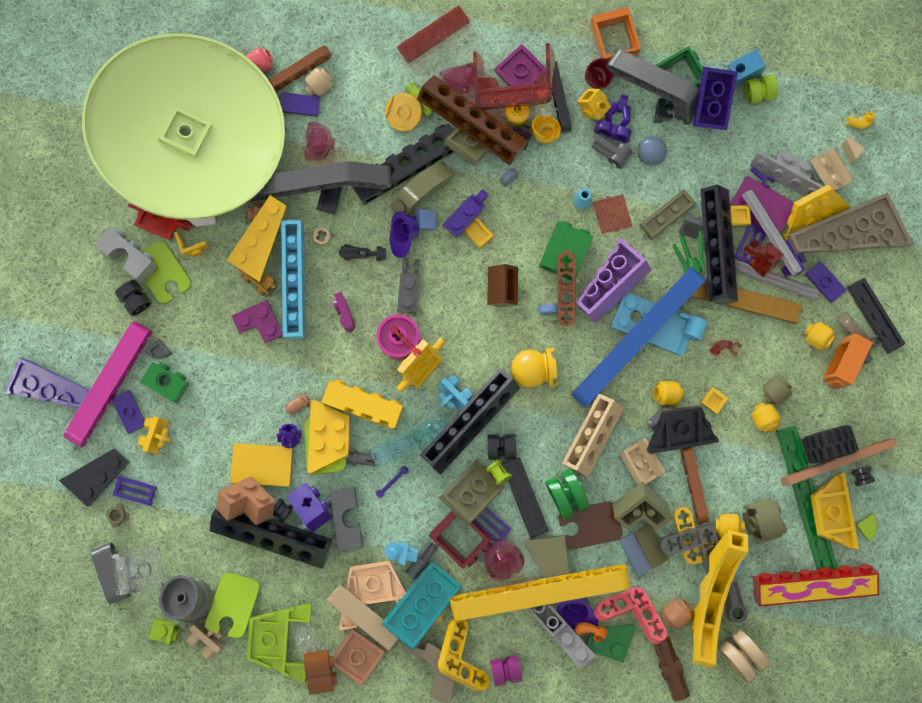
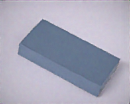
[619,532,655,576]

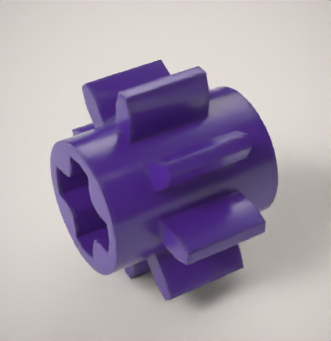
[277,424,302,448]

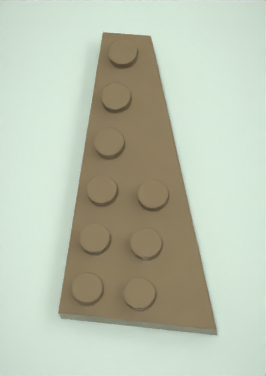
[787,192,913,254]

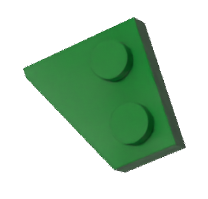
[586,624,635,663]

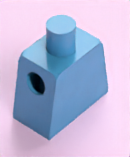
[727,49,766,88]

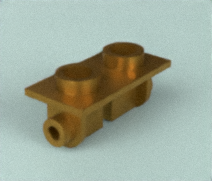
[238,269,278,297]

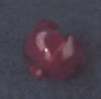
[439,62,478,94]
[304,121,335,161]
[483,540,525,580]

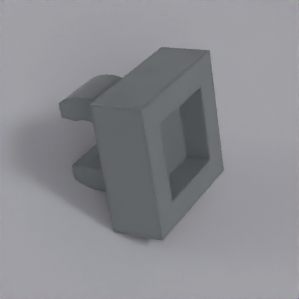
[679,213,703,239]

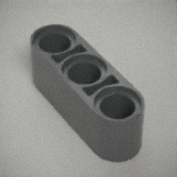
[91,542,131,604]

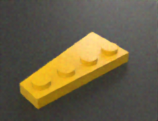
[227,195,287,282]

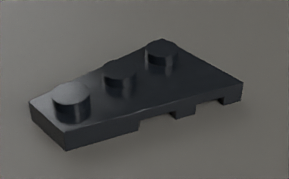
[59,449,130,507]

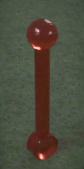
[391,326,422,357]

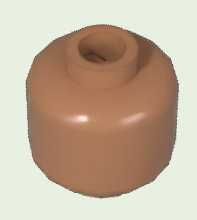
[662,598,693,629]

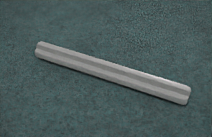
[742,190,802,275]
[735,259,819,300]

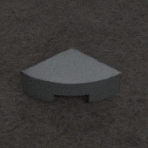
[144,339,173,358]

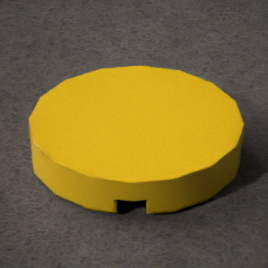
[385,93,423,132]

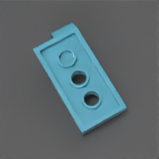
[610,292,708,357]

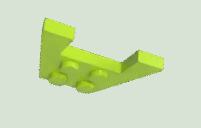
[246,602,312,683]

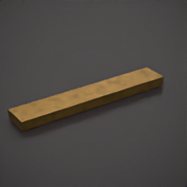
[690,280,802,324]

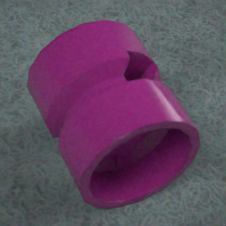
[490,655,523,687]

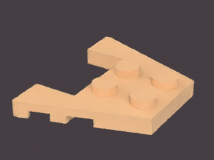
[339,560,406,631]

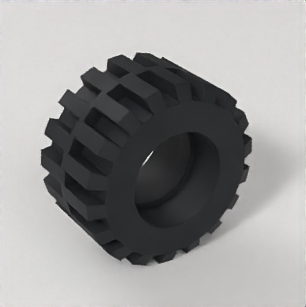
[802,425,859,464]

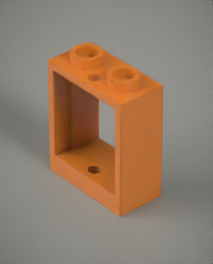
[590,7,641,61]
[823,333,873,389]

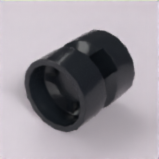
[115,280,152,316]
[487,434,516,460]

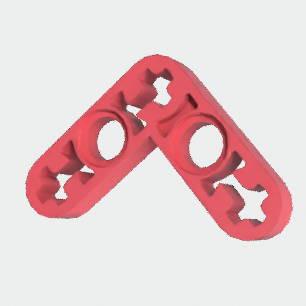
[594,587,667,644]

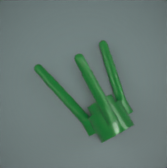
[672,231,705,273]

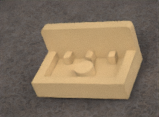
[619,438,665,485]

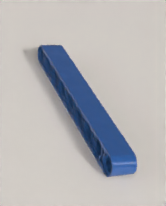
[571,267,705,408]

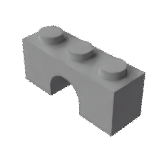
[94,227,158,284]

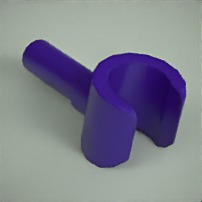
[750,167,774,188]

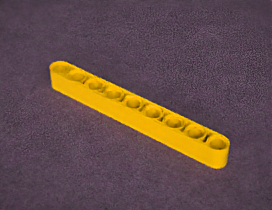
[449,564,631,621]

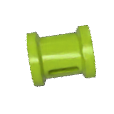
[486,460,512,486]

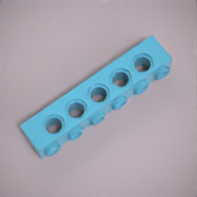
[281,220,306,340]

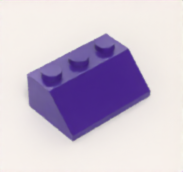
[693,67,738,130]

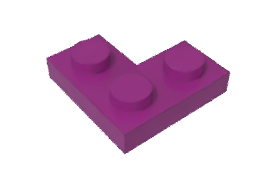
[232,300,283,344]

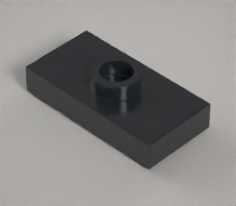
[316,187,343,215]

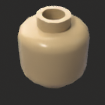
[305,68,334,96]

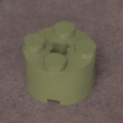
[742,499,787,544]

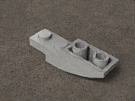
[527,604,596,669]

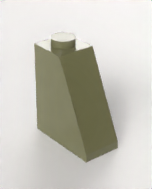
[525,535,570,578]

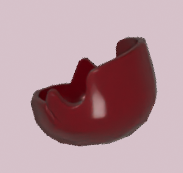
[584,58,615,89]

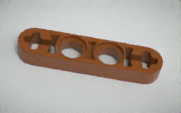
[269,45,332,92]
[557,250,576,327]
[680,447,709,524]

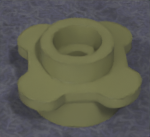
[106,504,129,527]

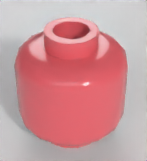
[246,47,274,74]

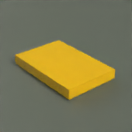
[230,443,293,487]

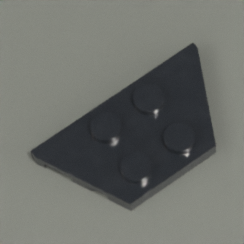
[647,405,719,454]

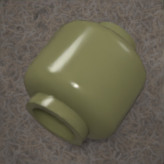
[762,376,792,405]

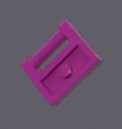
[333,291,355,332]

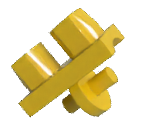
[137,416,172,454]

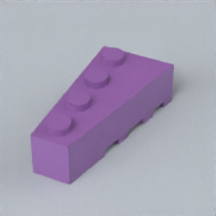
[576,237,651,324]

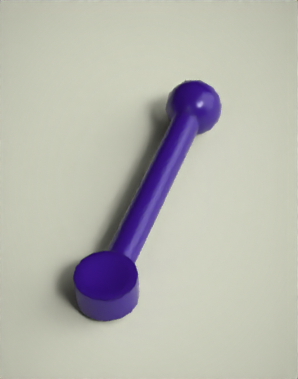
[376,466,408,498]

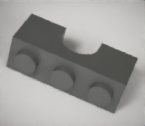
[328,487,364,551]

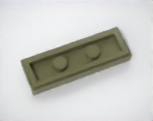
[639,189,696,240]

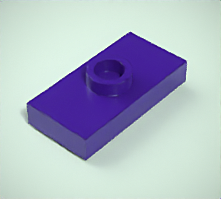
[805,261,846,303]
[111,390,145,434]

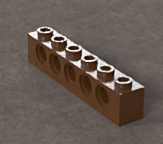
[417,75,528,165]

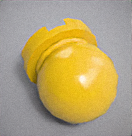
[511,347,557,388]

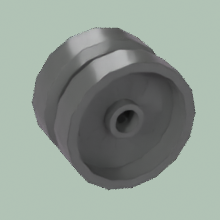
[159,575,213,623]

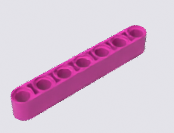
[63,321,152,448]

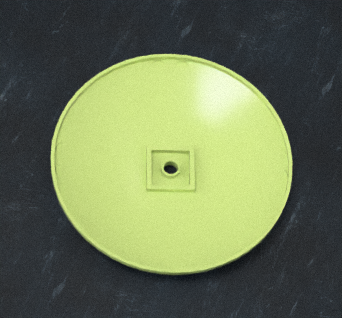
[82,33,285,220]

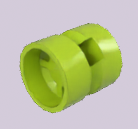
[744,74,778,105]

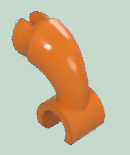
[575,622,607,643]

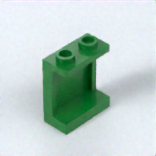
[539,221,593,281]

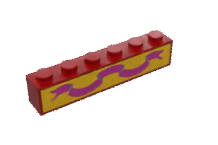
[753,564,879,607]

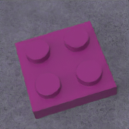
[494,44,548,98]

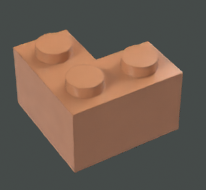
[216,477,275,525]

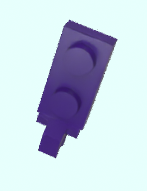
[443,189,488,238]

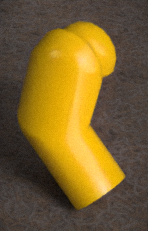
[845,112,876,130]

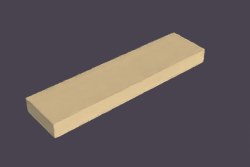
[327,584,398,650]

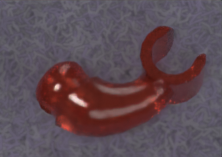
[710,340,742,356]

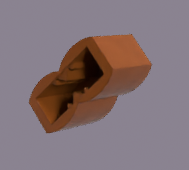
[304,650,338,695]

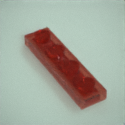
[397,5,470,64]

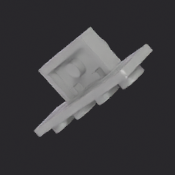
[750,150,824,196]

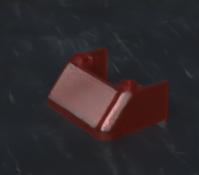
[473,43,556,110]

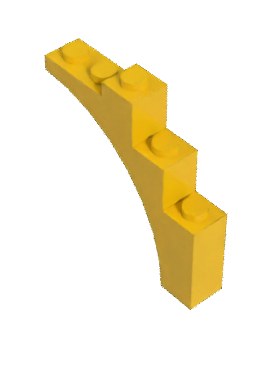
[691,530,748,668]

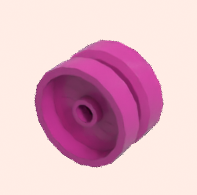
[376,314,420,360]

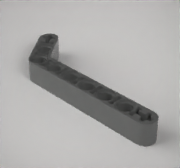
[248,161,391,202]

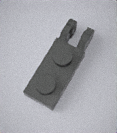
[397,258,420,313]

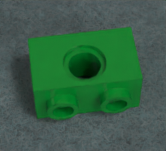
[140,362,190,404]

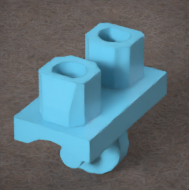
[436,375,473,411]
[384,541,418,565]

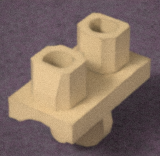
[186,623,224,659]

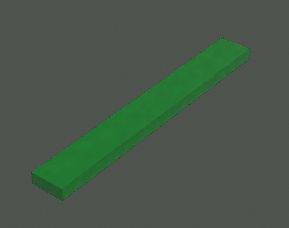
[776,426,838,570]

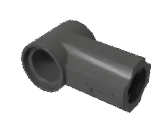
[592,133,633,169]
[725,581,748,623]

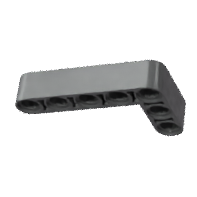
[606,49,699,125]

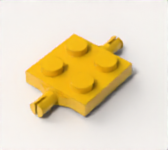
[396,337,446,393]

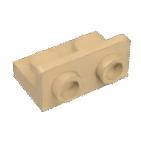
[810,148,853,191]

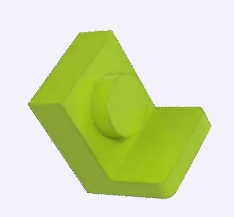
[148,618,180,646]

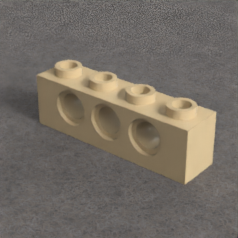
[562,394,624,478]

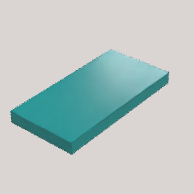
[381,561,462,650]

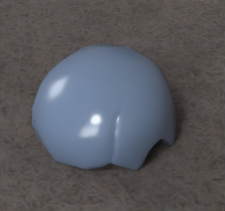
[638,136,667,166]

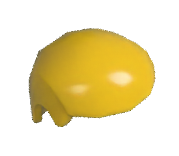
[532,115,561,144]

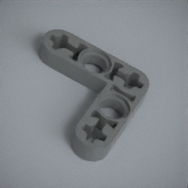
[658,525,719,574]

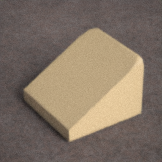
[841,137,864,164]

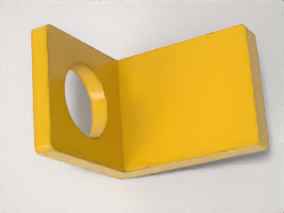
[174,232,210,257]

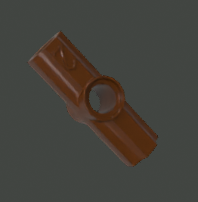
[653,636,690,701]

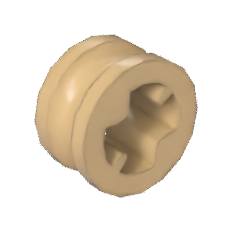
[313,227,331,246]

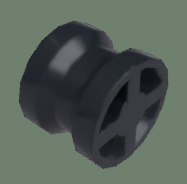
[851,466,876,486]
[273,498,294,523]

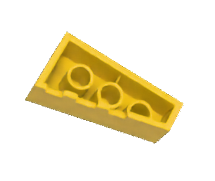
[321,379,404,430]

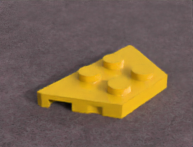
[782,184,850,241]
[308,400,350,475]
[810,472,859,549]

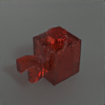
[744,239,784,277]

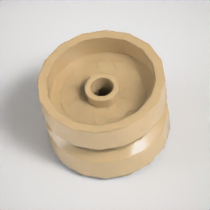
[718,630,771,684]

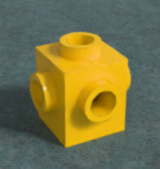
[576,89,611,120]

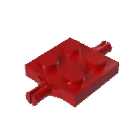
[128,203,192,241]

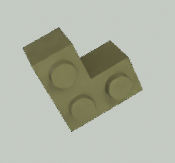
[612,481,672,530]

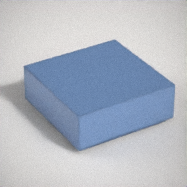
[416,209,437,230]

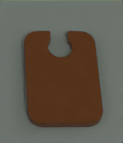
[558,501,622,549]

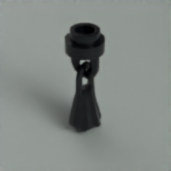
[339,244,386,262]

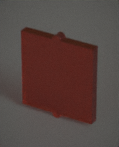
[593,194,632,234]

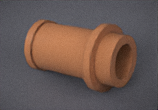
[284,393,311,416]

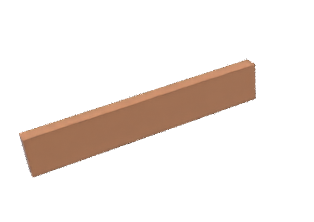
[780,438,897,486]

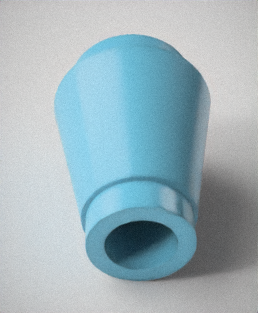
[573,189,592,209]

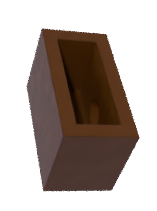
[487,264,518,307]

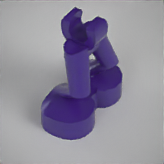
[594,94,632,143]

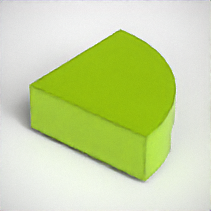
[855,513,877,541]

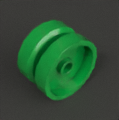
[545,469,590,520]

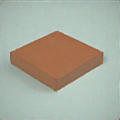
[334,628,385,686]

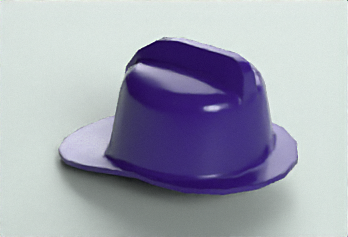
[389,212,419,258]
[557,597,599,634]

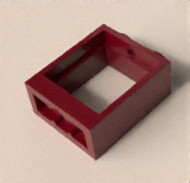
[428,511,492,569]

